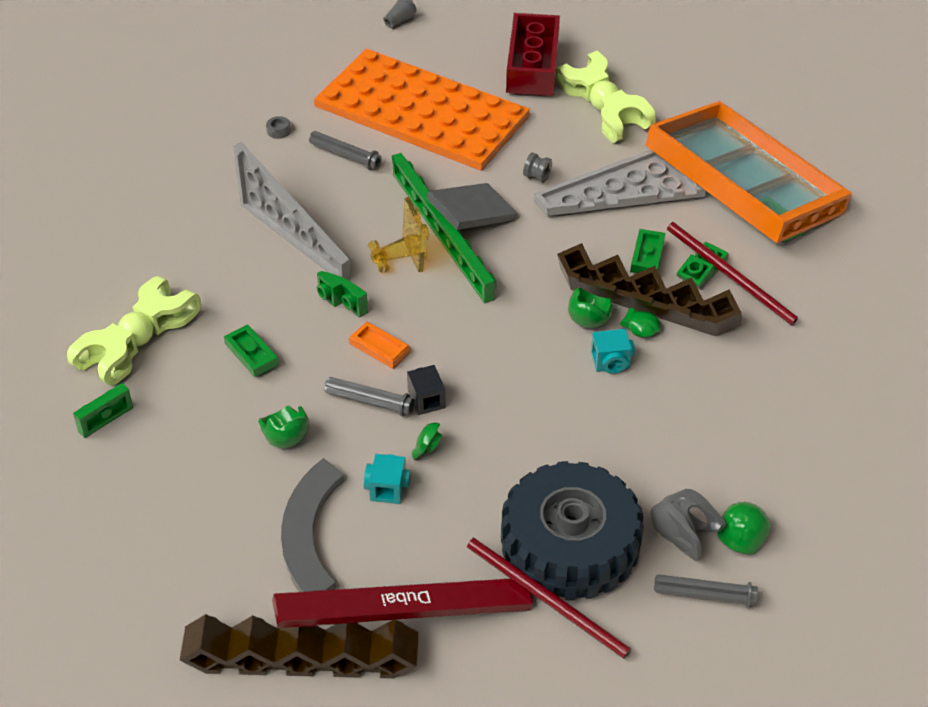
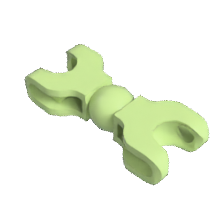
[556,51,656,143]
[67,276,201,386]

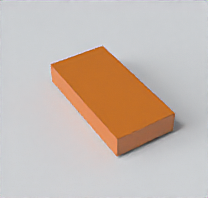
[349,321,410,369]

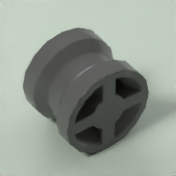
[523,152,552,183]

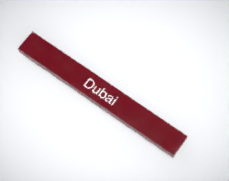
[272,578,533,628]

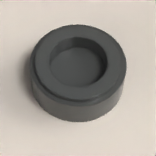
[266,116,291,139]

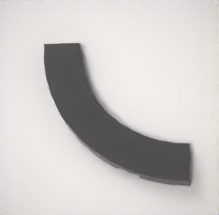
[281,458,344,592]

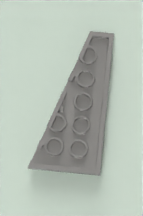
[233,142,351,280]
[534,150,706,216]

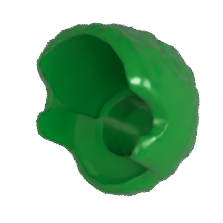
[568,288,613,329]
[258,405,309,449]
[717,502,770,555]

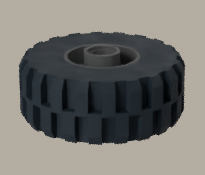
[501,461,644,600]

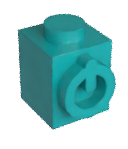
[590,329,635,374]
[364,454,411,504]

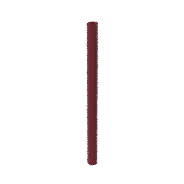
[667,222,798,326]
[467,537,631,659]

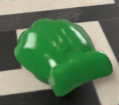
[619,308,661,338]
[411,422,443,460]

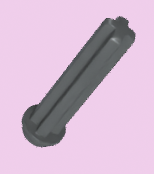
[309,131,382,170]
[324,377,415,416]
[654,574,758,608]

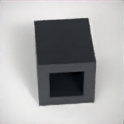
[407,365,446,415]

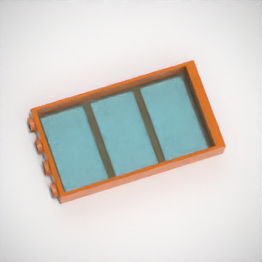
[645,101,852,243]

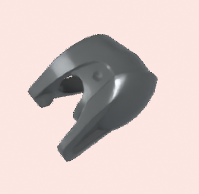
[651,488,727,561]

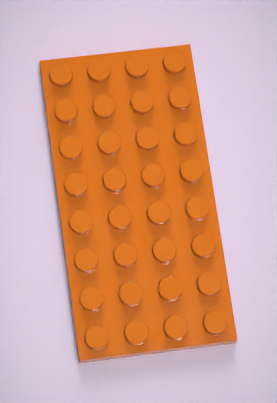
[314,48,530,171]

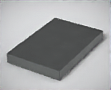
[427,183,518,230]

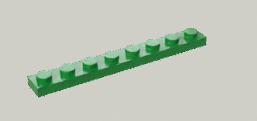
[392,153,496,304]

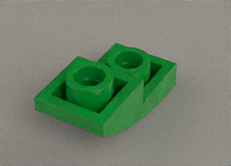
[676,242,728,288]
[316,271,368,318]

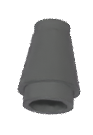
[383,0,417,29]

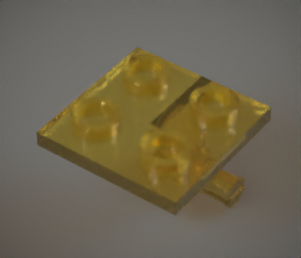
[368,197,429,273]

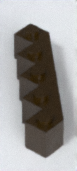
[557,243,742,337]
[179,614,419,679]

